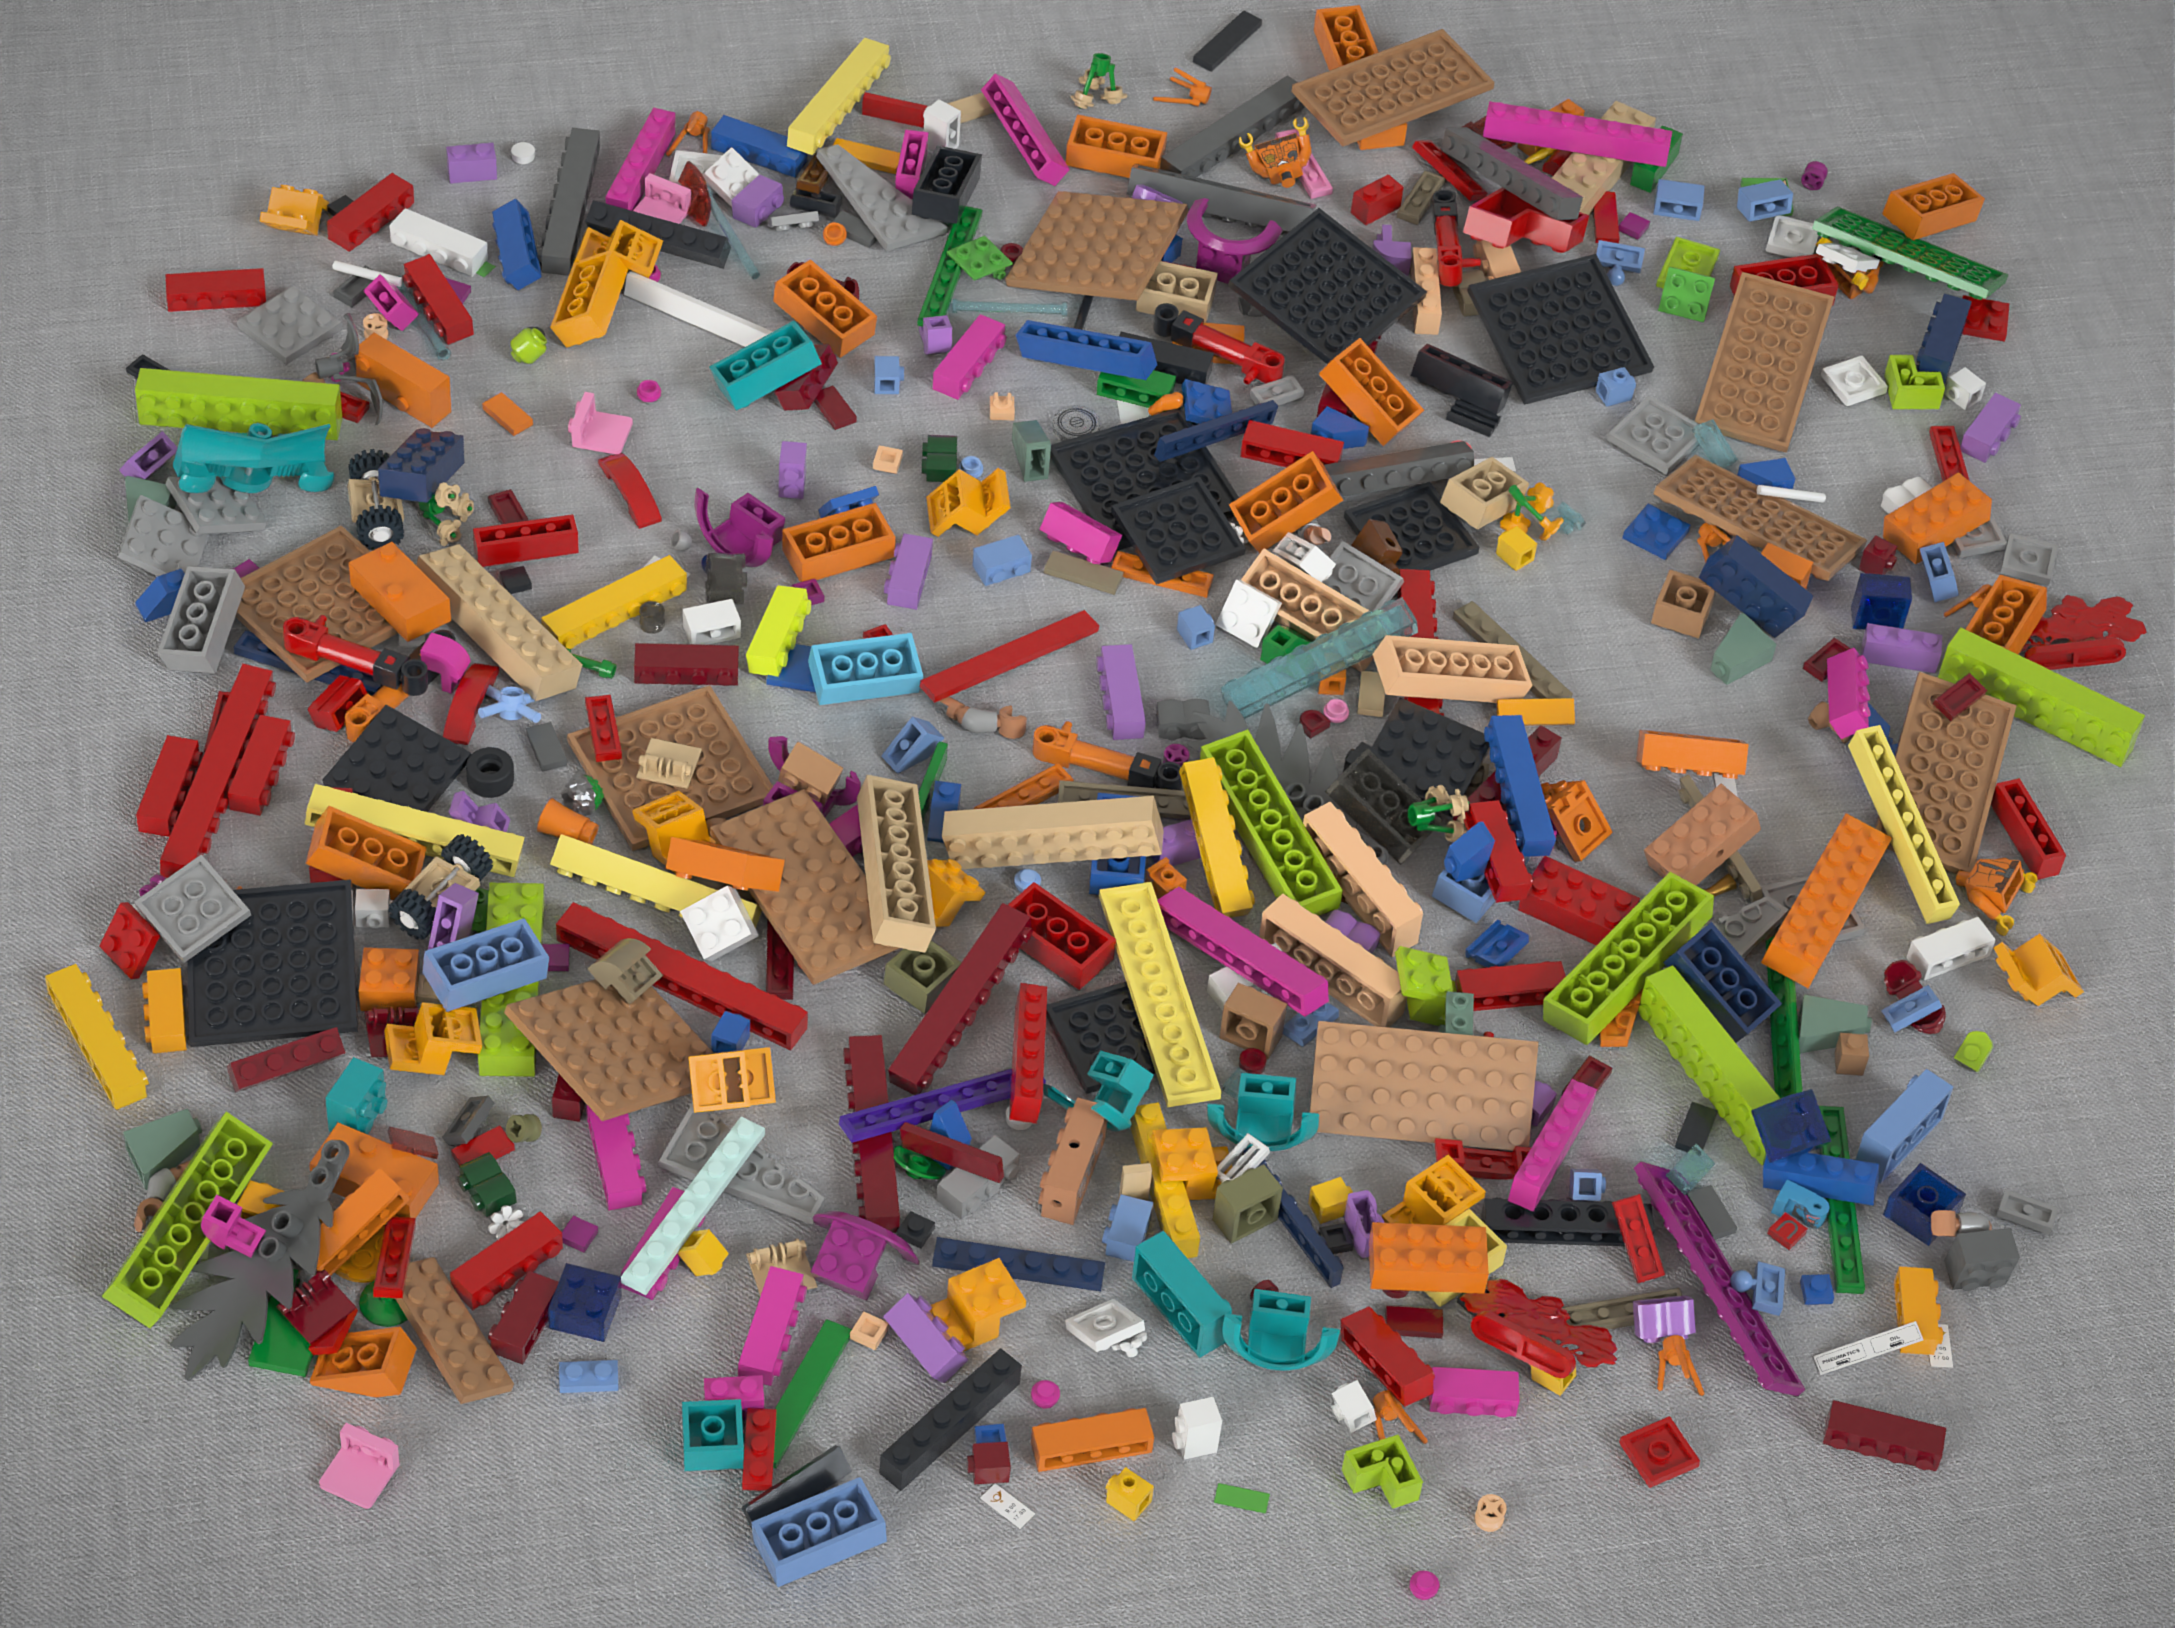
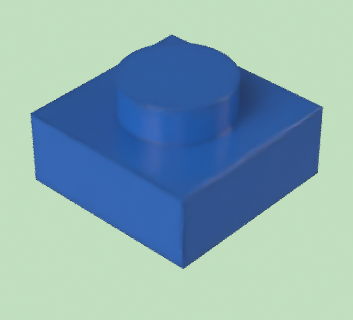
[1800,1274,1834,1305]
[974,1424,1007,1443]

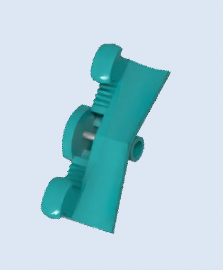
[173,423,334,493]

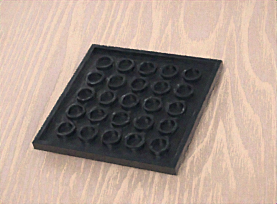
[1228,208,1427,365]
[1467,254,1654,405]
[1050,408,1239,551]
[187,880,358,1047]

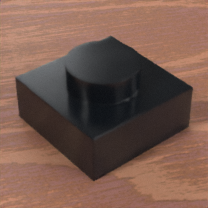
[897,1211,935,1249]

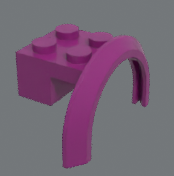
[1187,198,1283,284]
[694,487,785,568]
[763,736,861,817]
[811,1211,920,1301]

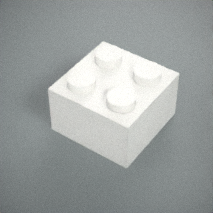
[680,886,759,961]

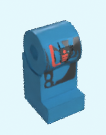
[1771,1179,1829,1228]

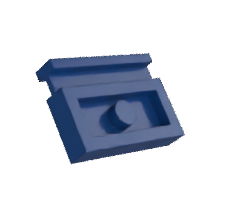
[1465,919,1529,968]

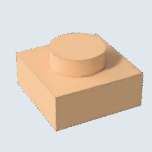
[873,445,903,474]
[850,1311,889,1350]

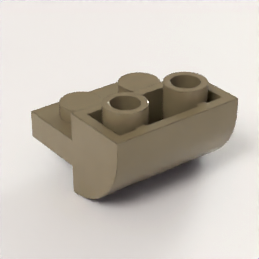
[587,938,663,1004]

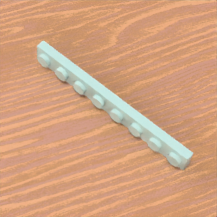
[621,1117,765,1295]

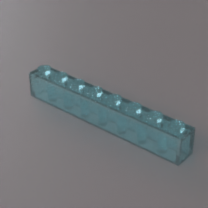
[1221,597,1418,719]

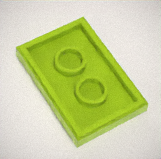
[1656,236,1720,289]

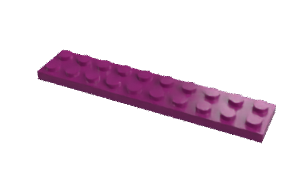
[1633,1162,1806,1397]

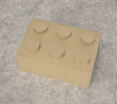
[1136,261,1218,323]
[1440,457,1529,530]

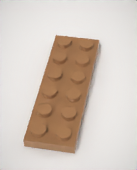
[395,1257,514,1404]

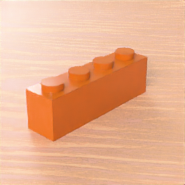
[316,1168,410,1276]
[1031,1408,1154,1472]

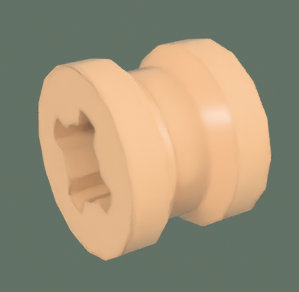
[363,313,388,340]
[1474,1494,1507,1532]

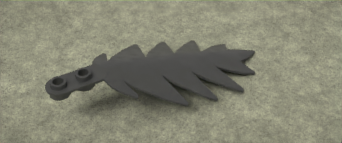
[1187,701,1389,865]
[170,1140,350,1381]

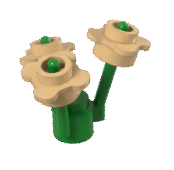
[1071,53,1128,109]
[419,482,474,546]
[1408,785,1469,843]

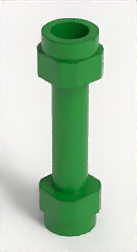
[566,648,617,679]

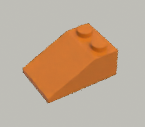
[309,1326,417,1397]

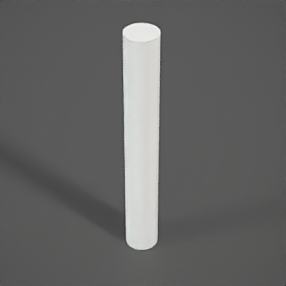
[333,260,403,287]
[1757,485,1826,503]

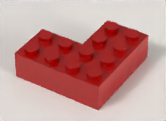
[1463,187,1590,253]

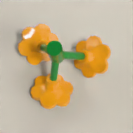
[1500,482,1564,541]

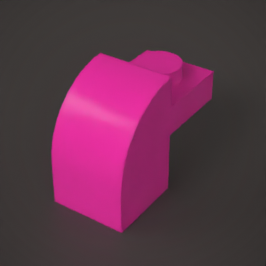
[420,632,471,694]
[201,1194,266,1258]

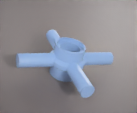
[478,685,541,723]

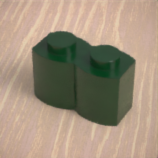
[922,435,957,482]
[457,1152,517,1217]

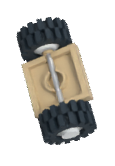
[347,449,404,550]
[388,834,493,940]

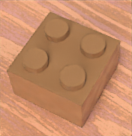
[1651,570,1716,639]
[778,741,843,807]
[1219,982,1287,1059]

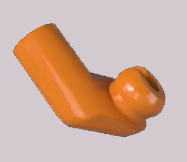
[1148,392,1184,416]

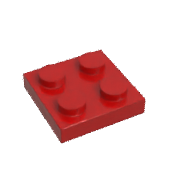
[1962,295,2010,342]
[99,902,160,979]
[1619,1416,1700,1488]

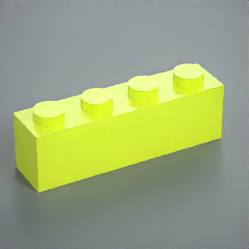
[746,585,811,677]

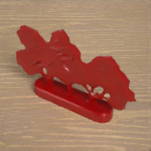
[2020,595,2147,670]
[1460,1279,1618,1378]

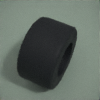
[466,747,514,798]

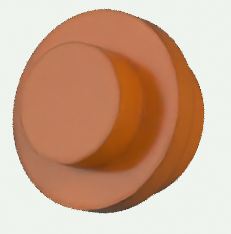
[823,222,847,246]

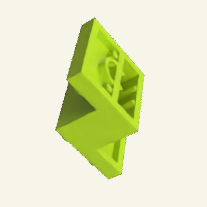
[1395,946,1457,1026]

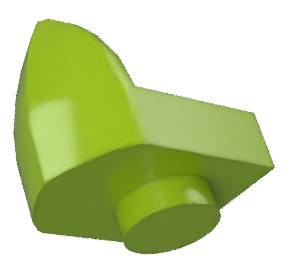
[1954,1031,1993,1072]

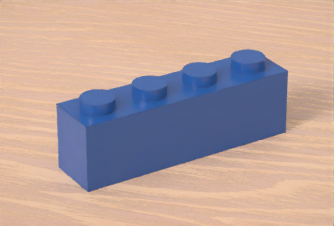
[711,115,808,178]
[492,198,542,290]
[1763,1146,1879,1206]

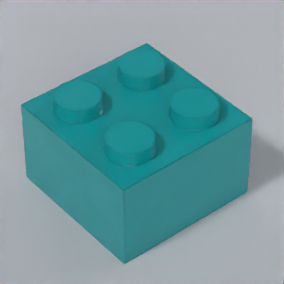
[325,1057,388,1134]
[682,1399,744,1471]

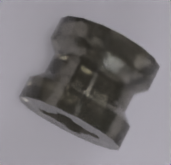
[639,601,665,634]

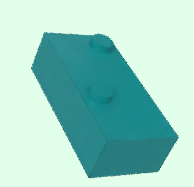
[709,321,822,411]
[1132,1230,1232,1358]

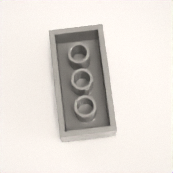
[157,566,245,673]

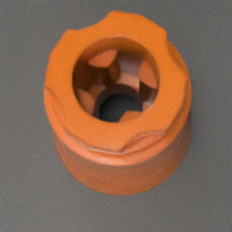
[537,798,599,845]

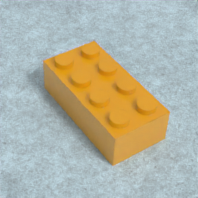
[550,249,628,348]

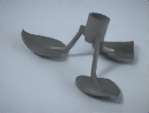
[315,313,383,425]

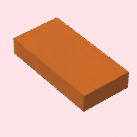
[482,392,533,436]

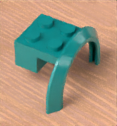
[1043,1050,1154,1132]
[1207,1073,1319,1151]
[1222,1289,1340,1371]

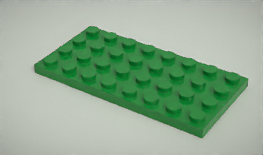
[1812,206,2009,300]

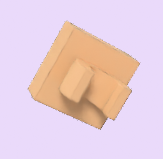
[989,392,1015,421]

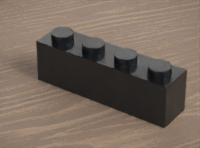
[1119,331,1214,384]
[1410,343,1513,415]

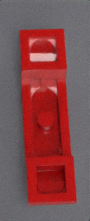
[598,453,662,529]
[443,663,500,745]
[1434,1138,1531,1180]

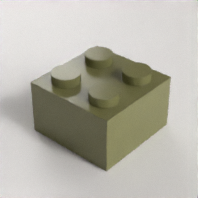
[884,941,962,1014]
[1212,1164,1283,1244]

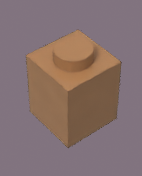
[1834,1033,1869,1076]

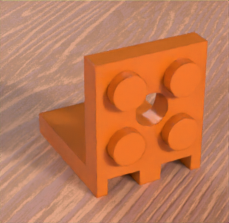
[1541,780,1613,862]

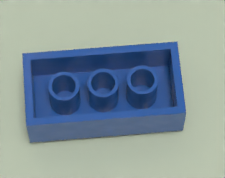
[1089,793,1146,895]

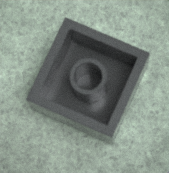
[1944,1228,2020,1291]

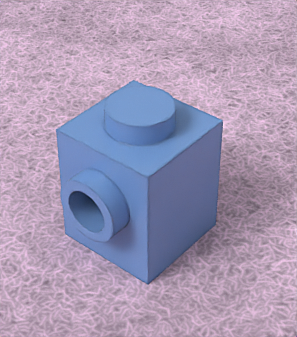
[874,356,904,394]
[1596,367,1636,407]
[1177,605,1215,650]
[1569,1168,1606,1201]

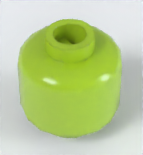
[510,328,547,364]

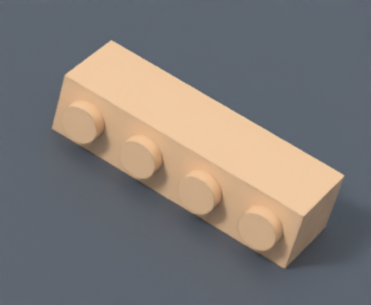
[1473,240,1521,280]
[1410,247,1442,335]

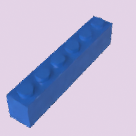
[1016,320,1157,380]
[1484,715,1556,857]

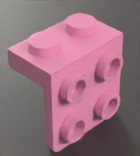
[633,173,691,224]
[568,392,633,454]
[319,1423,400,1509]

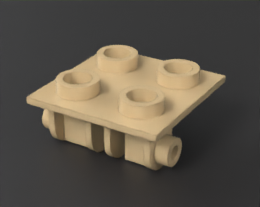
[637,738,702,789]
[746,1238,817,1296]

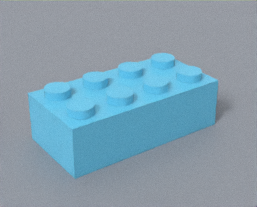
[808,633,923,705]

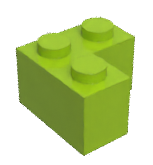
[1884,355,1945,409]
[1342,1434,1423,1509]

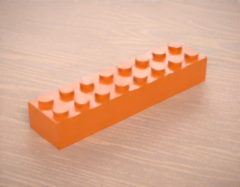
[1314,5,1407,150]
[1761,813,1892,988]

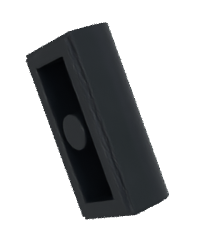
[790,189,842,218]

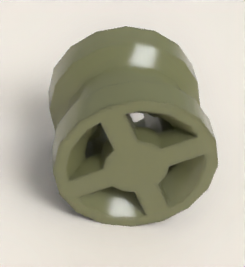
[506,1114,542,1143]

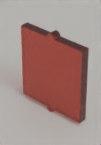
[388,1126,439,1159]

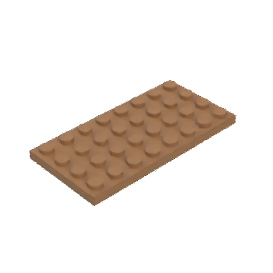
[1291,29,1495,147]
[1694,272,1834,453]
[1653,455,1867,581]
[1875,672,2017,874]
[710,789,900,985]
[1309,1021,1538,1151]

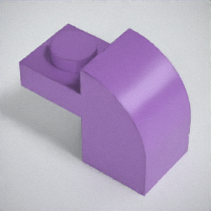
[1372,224,1411,276]
[919,315,952,355]
[449,791,510,832]

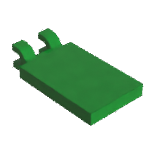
[248,1269,316,1377]

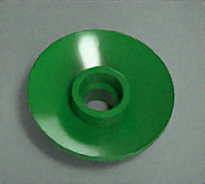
[893,1145,946,1179]
[359,1280,408,1327]

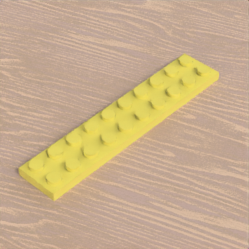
[1099,882,1222,1108]

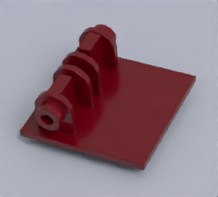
[364,1006,420,1058]
[276,1269,357,1345]

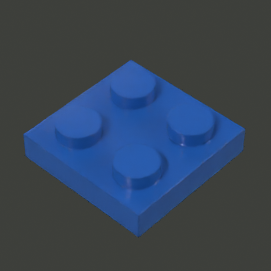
[1181,379,1232,424]
[818,486,879,518]
[1623,503,1691,560]

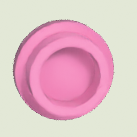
[1323,699,1349,723]

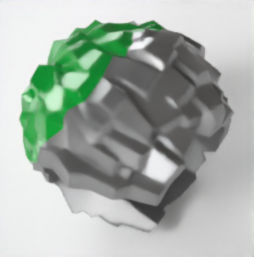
[560,773,604,816]

